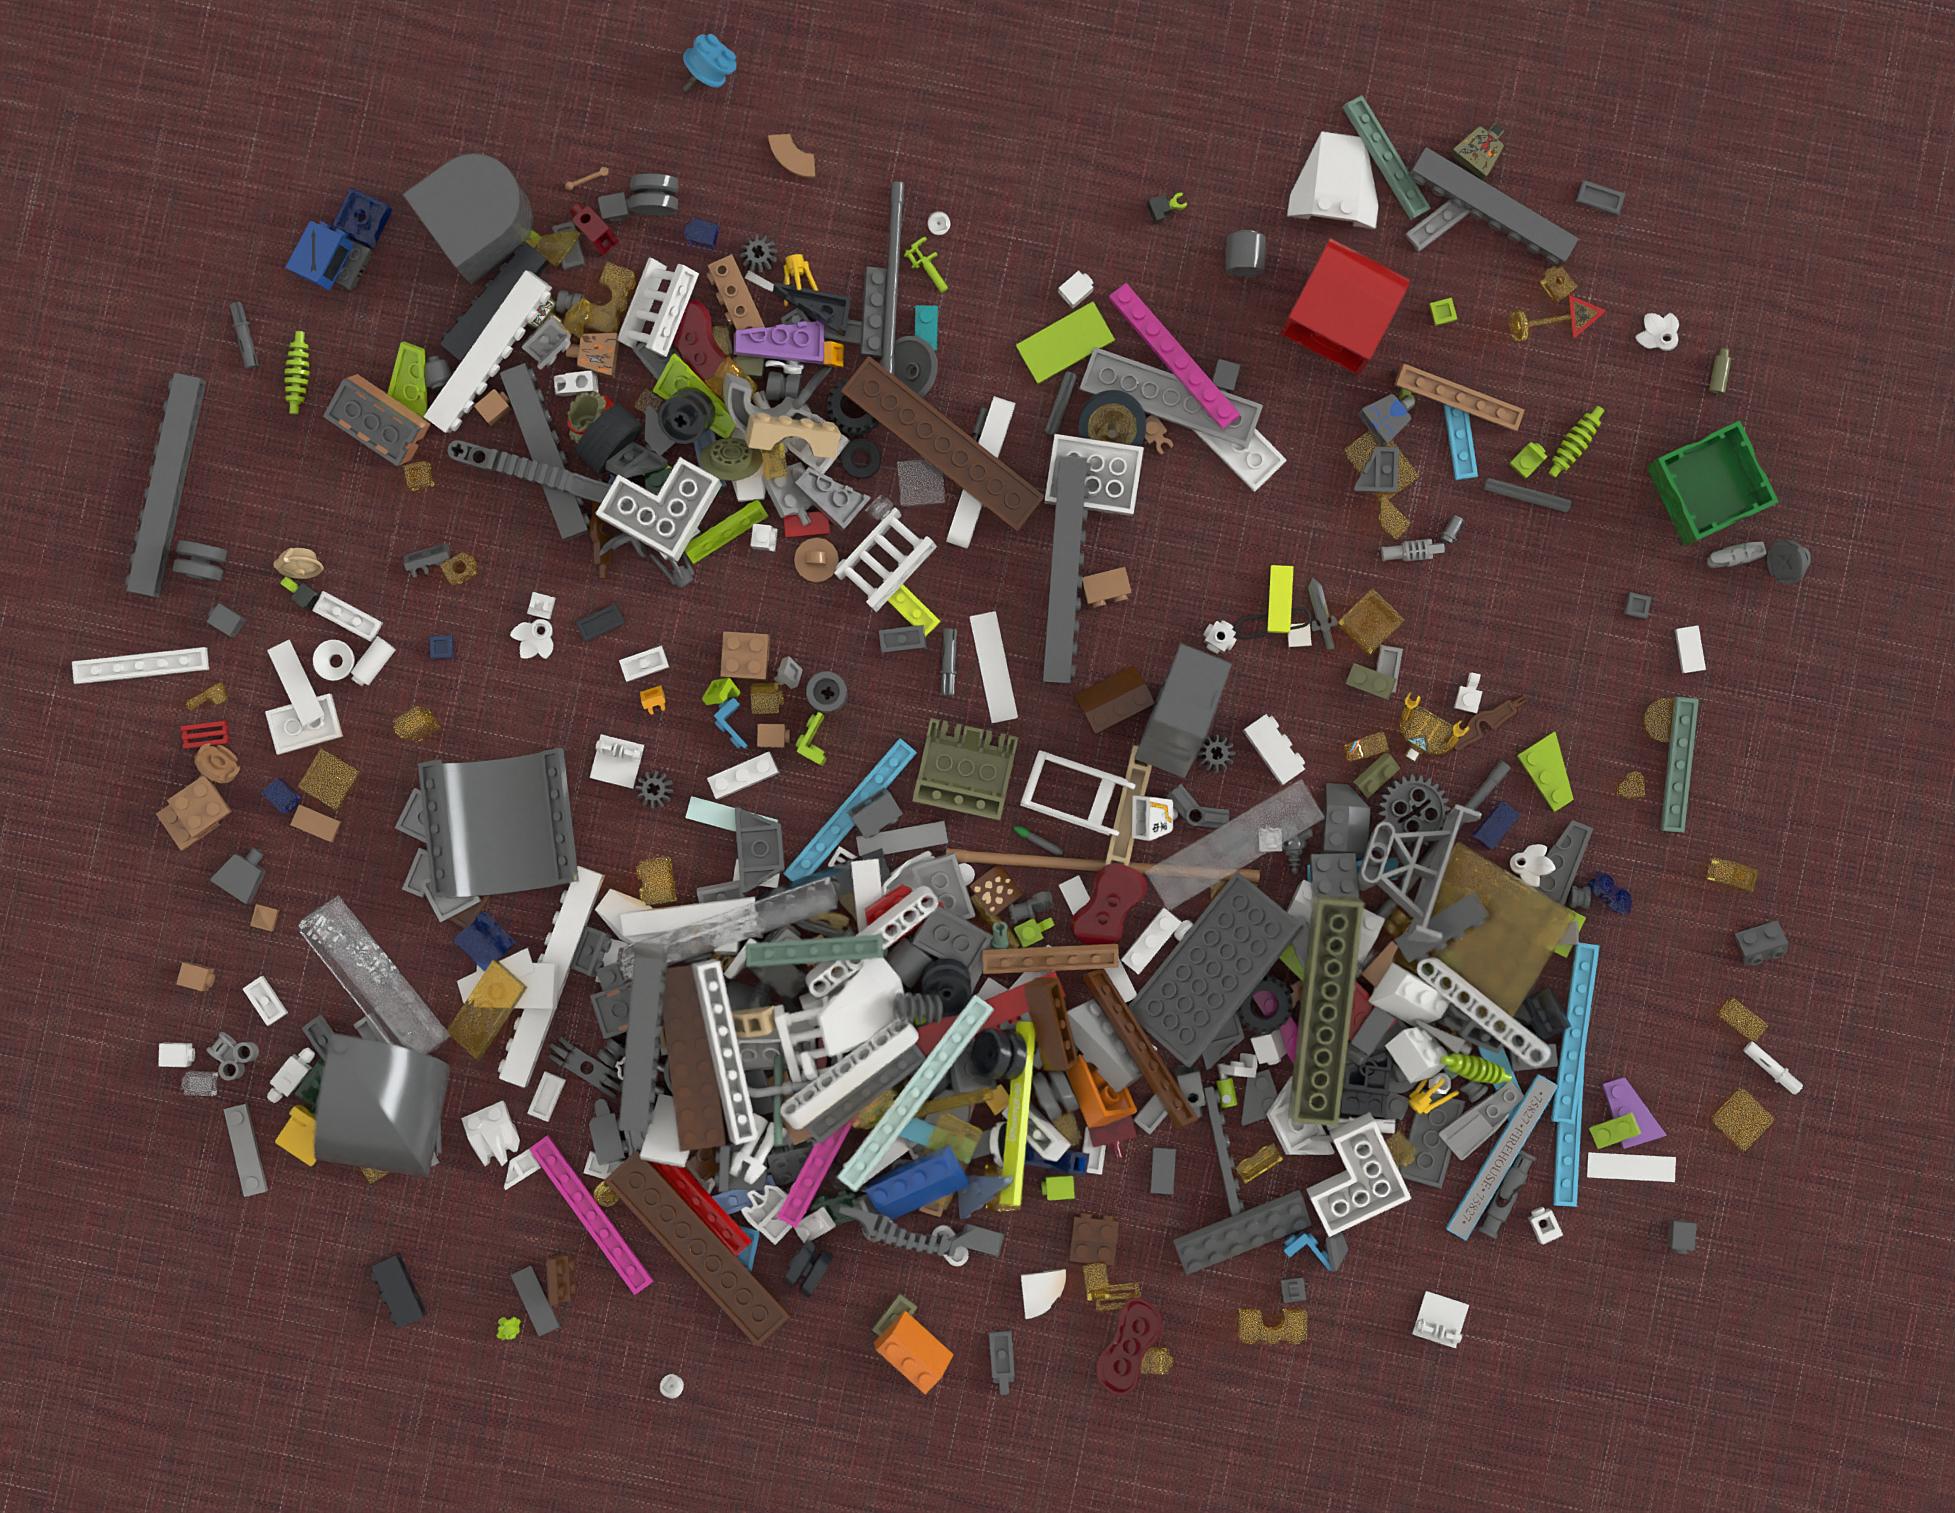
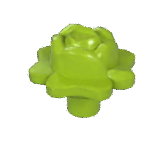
[497,1317,521,1340]

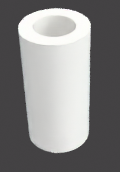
[351,636,396,686]

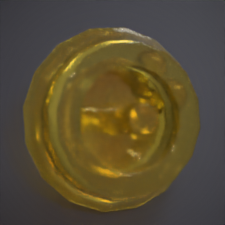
[594,1181,619,1207]

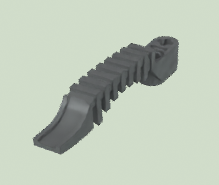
[448,440,612,504]
[834,1206,1005,1257]

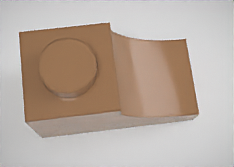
[1362,941,1401,988]

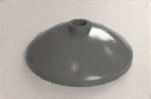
[879,336,938,398]

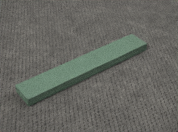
[1342,95,1431,220]
[1660,697,1699,833]
[745,935,884,967]

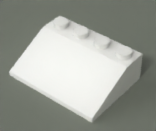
[1044,434,1144,516]

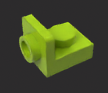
[1509,442,1547,479]
[702,677,740,705]

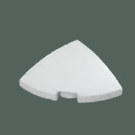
[1021,1269,1066,1319]

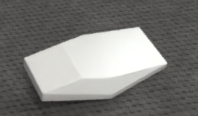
[730,426,772,502]
[595,889,676,950]

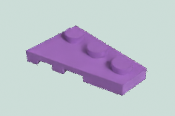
[1602,1077,1667,1149]

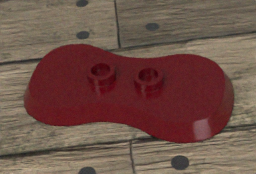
[671,300,733,394]
[1070,863,1147,945]
[1096,1297,1163,1396]

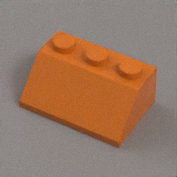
[1065,1054,1137,1128]
[874,1310,953,1395]

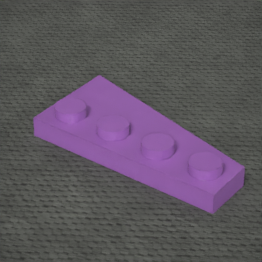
[734,321,824,364]

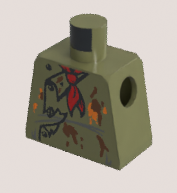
[1450,123,1504,181]

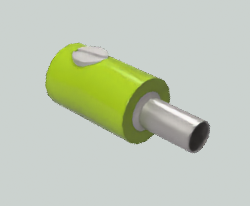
[1216,1063,1238,1108]

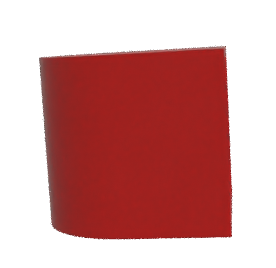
[1280,238,1411,375]

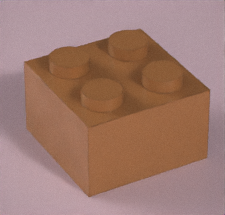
[721,632,770,681]

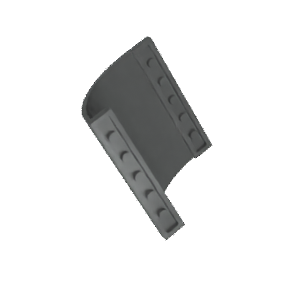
[418,748,579,898]

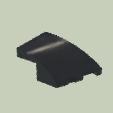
[1502,986,1572,1046]
[1340,1050,1392,1119]

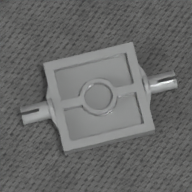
[761,454,814,526]

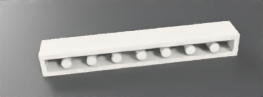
[424,270,552,433]
[692,959,758,1145]

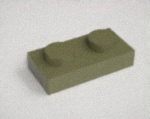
[1346,663,1397,700]
[1354,752,1400,799]
[872,1293,918,1336]

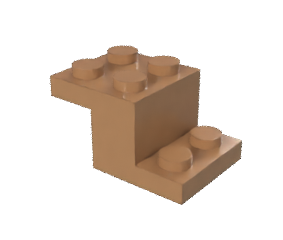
[156,775,231,851]

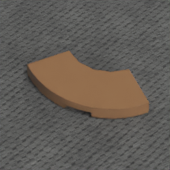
[768,134,816,178]

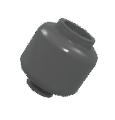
[424,356,452,391]

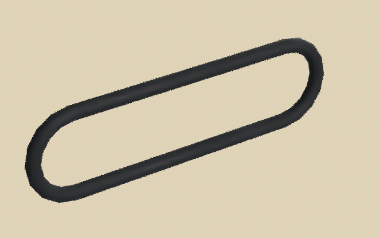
[1235,606,1311,639]

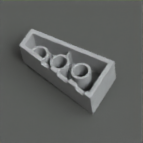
[1067,999,1143,1093]

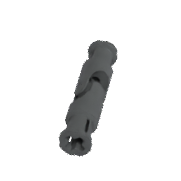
[1478,1150,1536,1239]

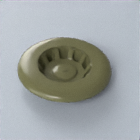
[700,438,763,481]

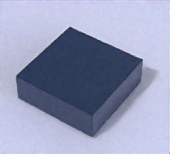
[429,635,454,659]

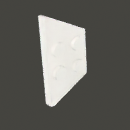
[1267,1076,1335,1155]

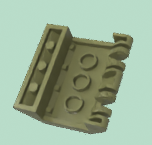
[912,718,1018,820]

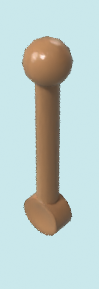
[565,167,609,190]

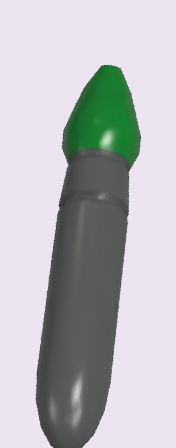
[1014,826,1063,855]

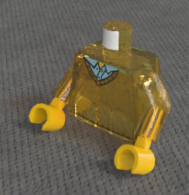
[1400,692,1469,762]

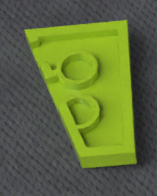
[388,342,428,420]
[1517,731,1574,812]

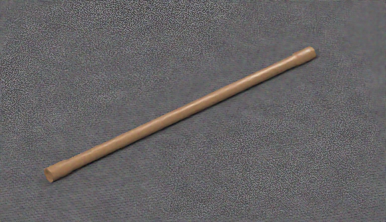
[946,848,1260,883]

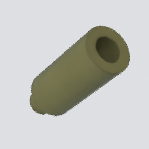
[1709,348,1732,394]

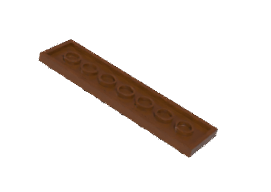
[662,965,725,1151]

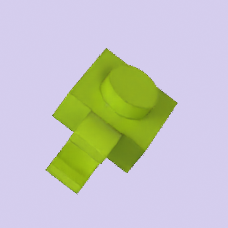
[1014,917,1055,948]

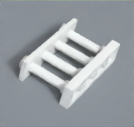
[617,258,699,357]
[834,507,937,612]
[774,994,844,1094]

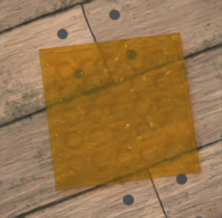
[1396,842,1576,1030]

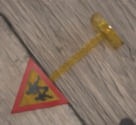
[1510,295,1606,342]

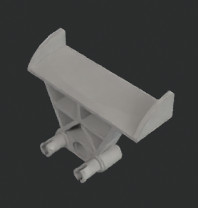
[1357,804,1481,943]

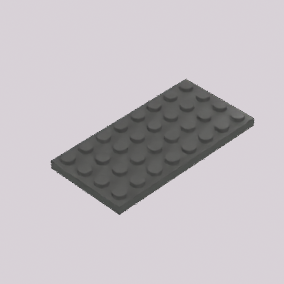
[1128,871,1304,1068]

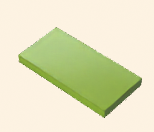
[1016,302,1115,385]

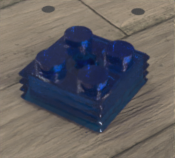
[332,188,392,248]

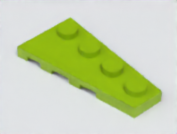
[653,353,737,439]

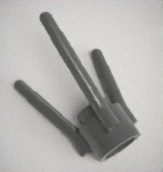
[650,551,695,589]

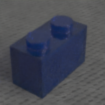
[1471,801,1520,850]

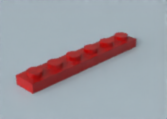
[650,1161,752,1257]

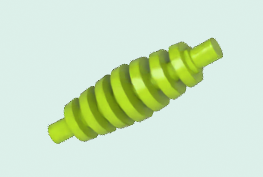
[284,331,310,414]
[1549,406,1604,478]
[1440,1053,1512,1084]

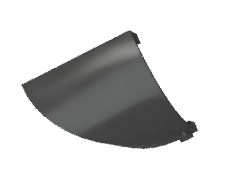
[314,1034,451,1178]

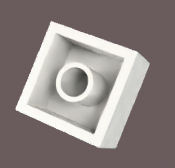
[1385,1026,1448,1083]

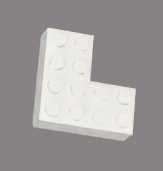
[596,458,722,562]
[1307,1112,1411,1237]

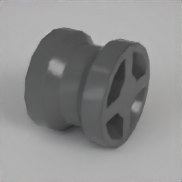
[1568,886,1591,909]
[1459,1079,1488,1103]

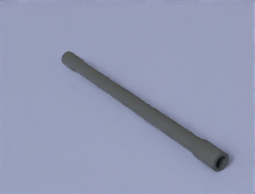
[881,181,905,375]
[1375,760,1511,924]

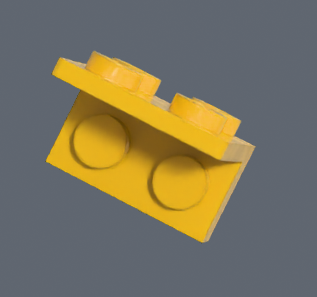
[275,1104,317,1166]

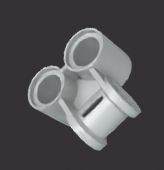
[207,1032,259,1080]

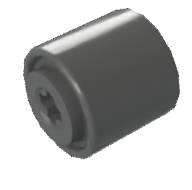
[1225,230,1266,277]
[806,672,848,713]
[884,937,933,989]

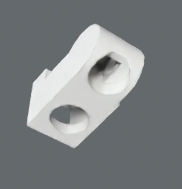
[554,371,598,396]

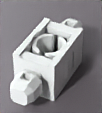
[267,1048,315,1103]

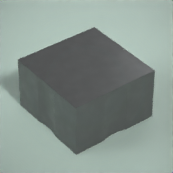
[1134,644,1232,778]

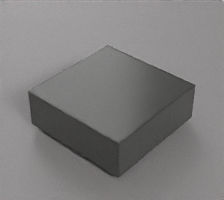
[1624,592,1652,619]

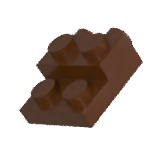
[685,1146,721,1186]
[1069,1212,1119,1266]
[546,1253,577,1306]

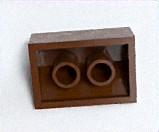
[1074,665,1155,735]

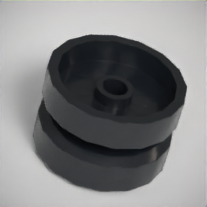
[658,387,715,444]
[922,958,972,1017]
[972,1028,1027,1080]
[782,1239,834,1299]

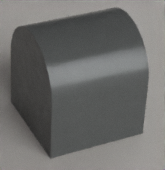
[403,154,533,286]

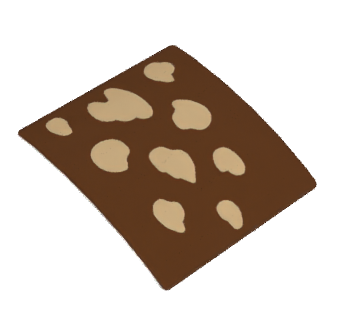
[970,864,1023,917]

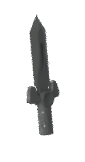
[1308,577,1338,651]

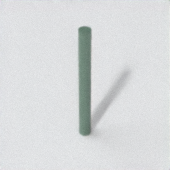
[774,1056,783,1146]

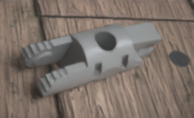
[1707,542,1767,568]

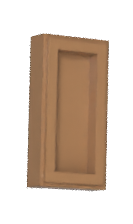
[290,804,342,842]

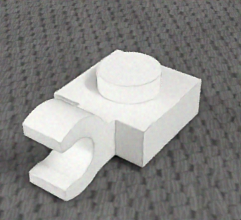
[1454,672,1482,713]

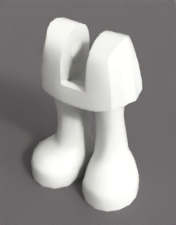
[729,1113,787,1184]

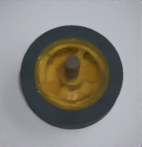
[1079,390,1146,447]

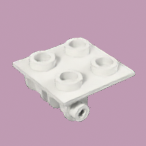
[590,735,644,788]
[1412,1291,1469,1348]

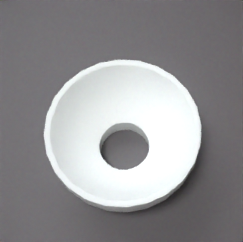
[313,640,355,681]

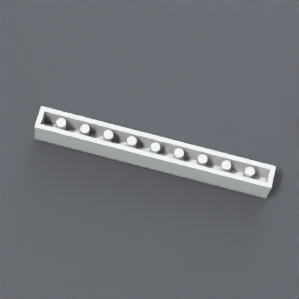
[498,866,605,1088]

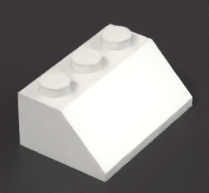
[1368,963,1451,1027]

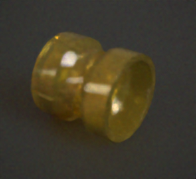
[1382,908,1412,938]

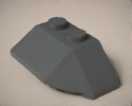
[1321,783,1370,861]

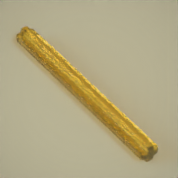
[861,1087,994,1129]

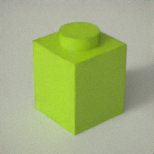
[1042,1174,1075,1200]

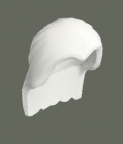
[881,851,935,897]

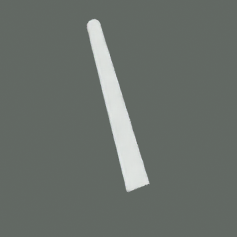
[745,271,774,292]

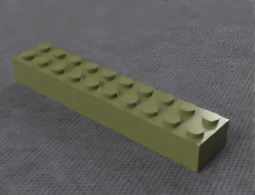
[1288,894,1364,1126]

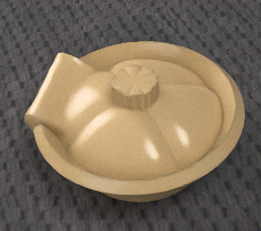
[273,548,324,579]

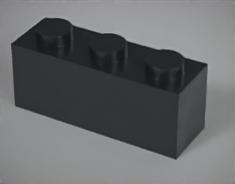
[371,1253,427,1329]

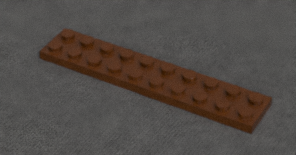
[841,356,1045,532]
[604,1149,791,1347]

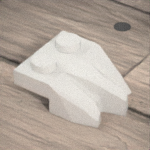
[783,414,849,474]
[461,1101,520,1166]
[741,1185,806,1245]

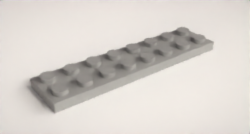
[1079,347,1263,448]

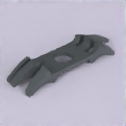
[548,1036,623,1098]

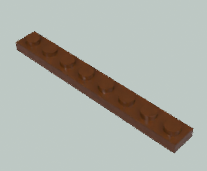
[1083,968,1198,1130]

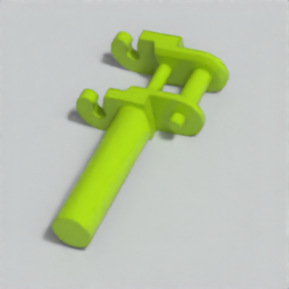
[904,237,948,293]

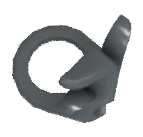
[599,532,648,558]

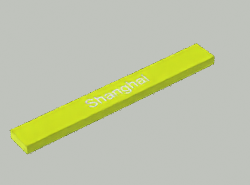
[1000,1022,1035,1205]

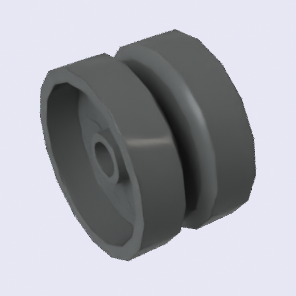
[629,174,679,216]
[172,540,228,582]
[1031,1070,1080,1122]

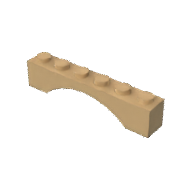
[1105,745,1152,866]
[659,1006,777,1049]

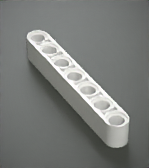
[946,396,1016,549]
[806,886,938,997]
[1417,957,1551,1066]
[780,1017,919,1129]

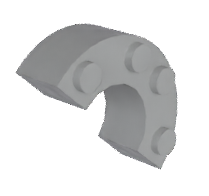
[723,373,812,433]

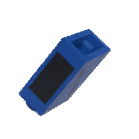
[285,221,354,291]

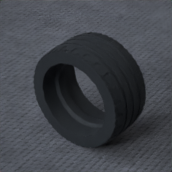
[575,404,643,474]

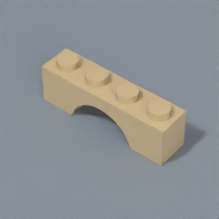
[745,413,841,459]

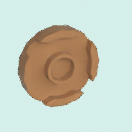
[794,538,839,583]
[195,743,240,783]

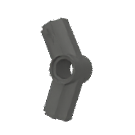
[1166,784,1229,829]

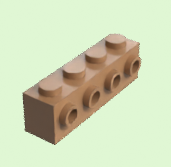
[706,254,765,335]

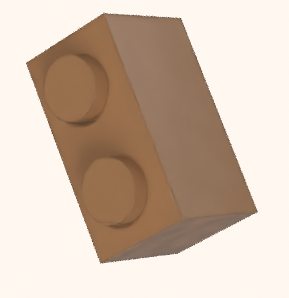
[1082,567,1132,608]

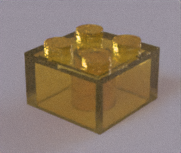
[1338,588,1405,656]
[636,857,677,906]

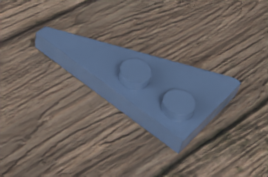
[958,1175,1013,1219]

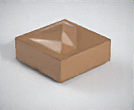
[250,904,279,932]

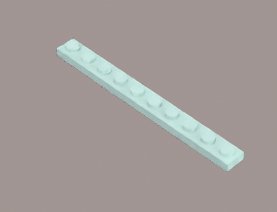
[838,995,994,1191]

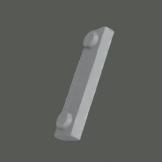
[224,1103,268,1197]

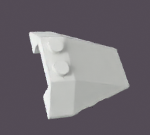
[1287,132,1378,229]
[817,958,909,1056]

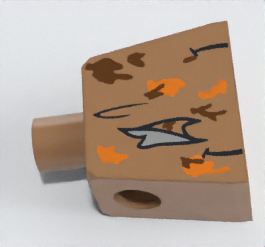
[566,333,619,379]

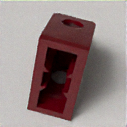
[570,203,619,256]

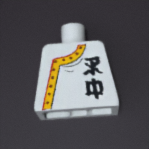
[1132,795,1178,840]

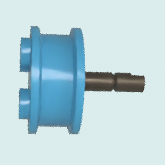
[683,34,736,93]

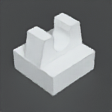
[527,592,556,620]

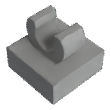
[774,656,803,689]

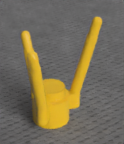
[784,254,818,306]
[1408,1078,1459,1115]

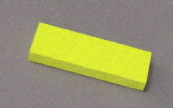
[1268,565,1293,633]
[887,584,940,637]

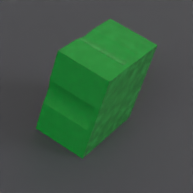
[1646,421,1779,546]

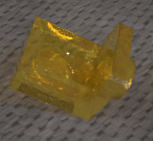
[1385,1130,1417,1168]

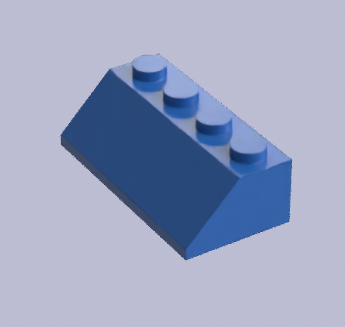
[866,1145,970,1220]

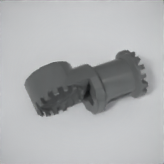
[1009,892,1054,924]

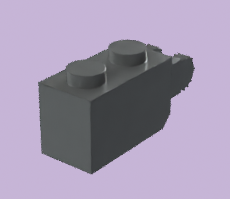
[1444,1005,1506,1054]
[589,1098,629,1166]

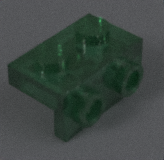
[294,1059,326,1114]
[810,1188,857,1225]

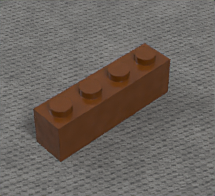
[1024,978,1078,1071]

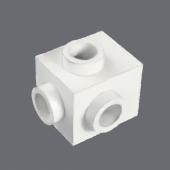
[1203,620,1237,654]

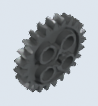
[1377,775,1451,847]

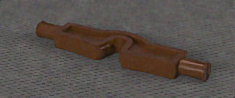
[590,479,612,580]
[1438,694,1527,756]

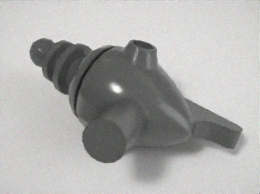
[1281,818,1313,874]

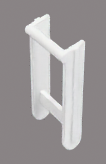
[1020,750,1135,836]

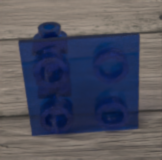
[1587,871,1632,915]
[453,911,516,972]

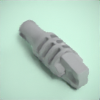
[1381,539,1445,562]

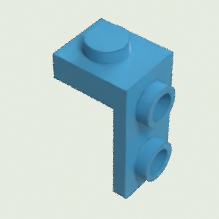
[714,697,749,749]
[1282,1231,1331,1271]

